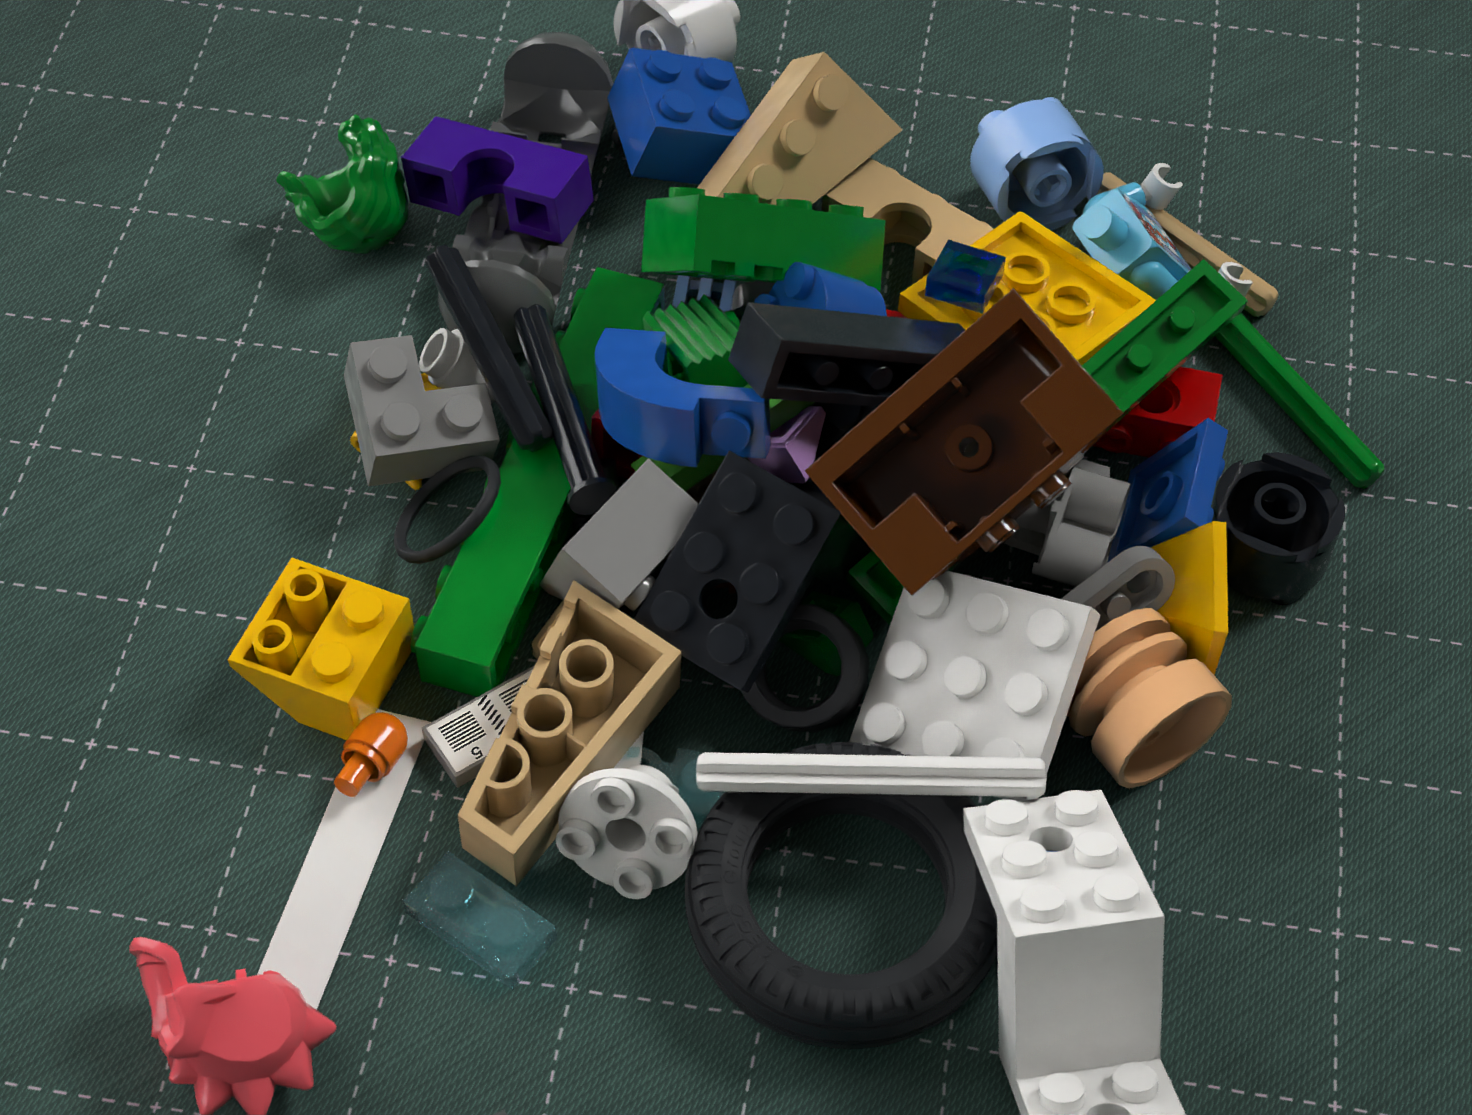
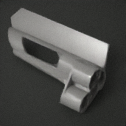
[964,441,1131,587]

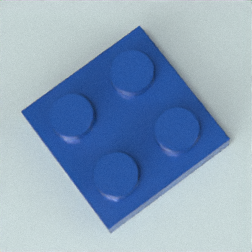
[1108,418,1228,562]

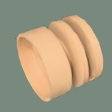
[1067,608,1232,789]

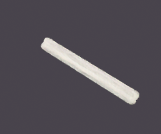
[696,752,1046,797]

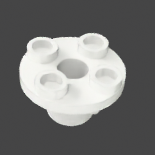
[556,765,697,899]

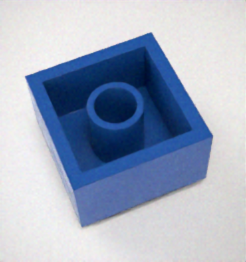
[607,47,751,184]

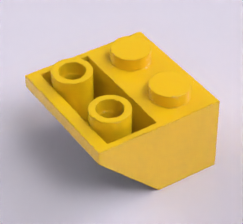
[228,557,414,740]

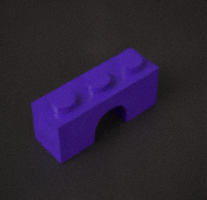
[401,116,594,244]

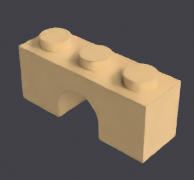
[822,157,993,285]

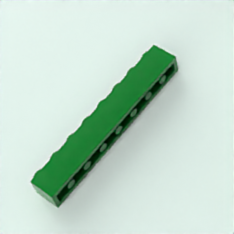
[410,267,665,697]

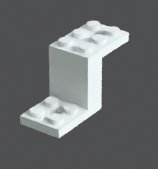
[963,790,1186,1115]

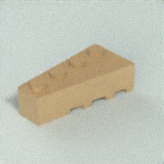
[697,52,902,205]
[458,580,682,886]

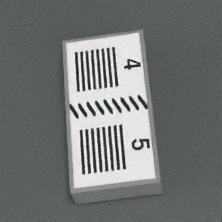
[422,665,535,788]

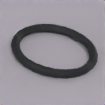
[394,456,501,564]

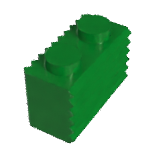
[643,294,748,388]

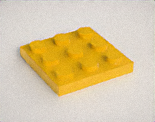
[898,211,1156,365]

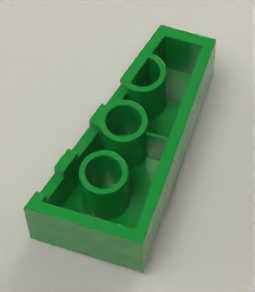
[641,187,886,291]

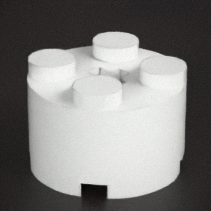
[614,0,740,62]

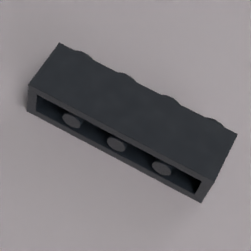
[728,302,965,407]

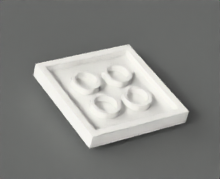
[849,571,1100,801]

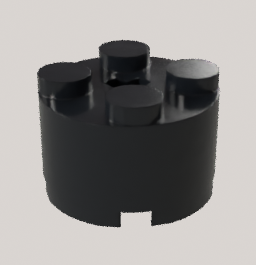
[1211,452,1345,605]

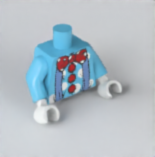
[1072,163,1253,300]

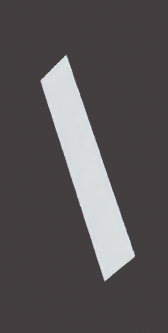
[257,709,431,1010]

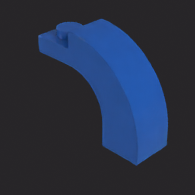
[595,328,771,467]

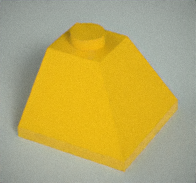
[1150,521,1228,675]

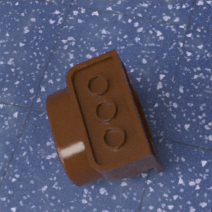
[805,288,1124,596]

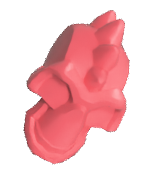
[129,937,336,1115]

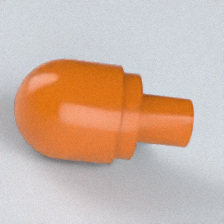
[334,712,408,797]

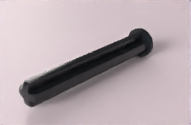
[514,304,618,515]

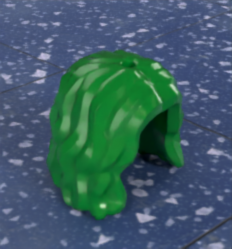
[276,114,408,254]

